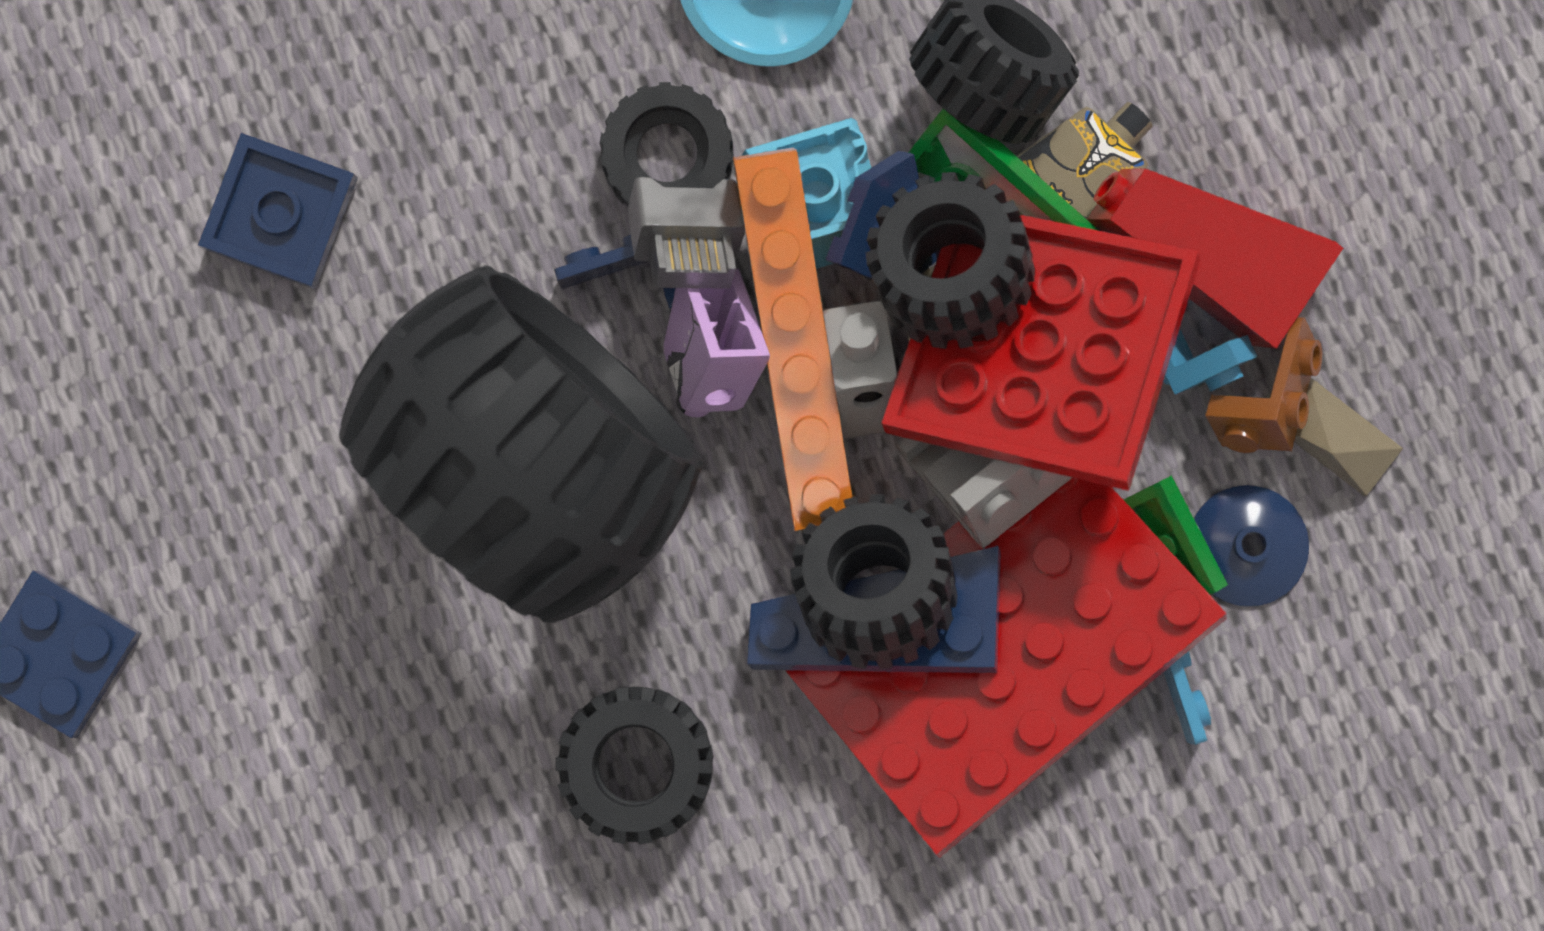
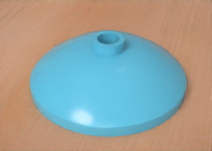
[680,0,854,66]

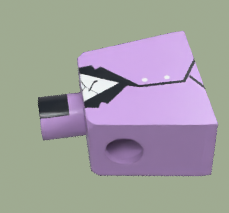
[664,269,770,417]

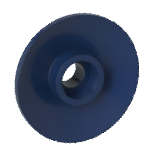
[1194,485,1309,606]

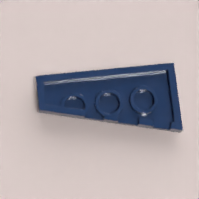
[747,546,1001,673]

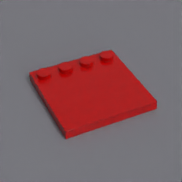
[881,215,1200,491]

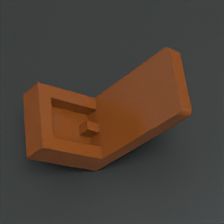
[1205,317,1322,453]

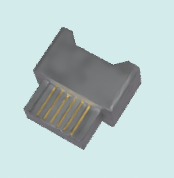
[628,177,745,289]

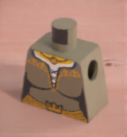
[1017,102,1153,231]

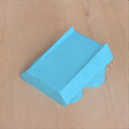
[742,118,872,269]

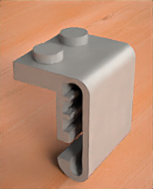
[895,437,1072,549]

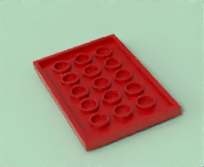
[785,478,1227,858]

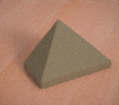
[1294,378,1403,497]

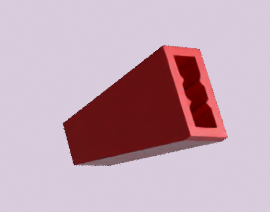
[1087,168,1344,349]

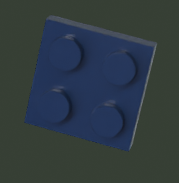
[198,133,358,290]
[0,570,142,738]

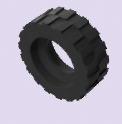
[599,82,734,205]

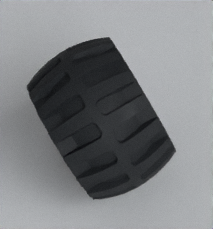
[339,265,703,624]

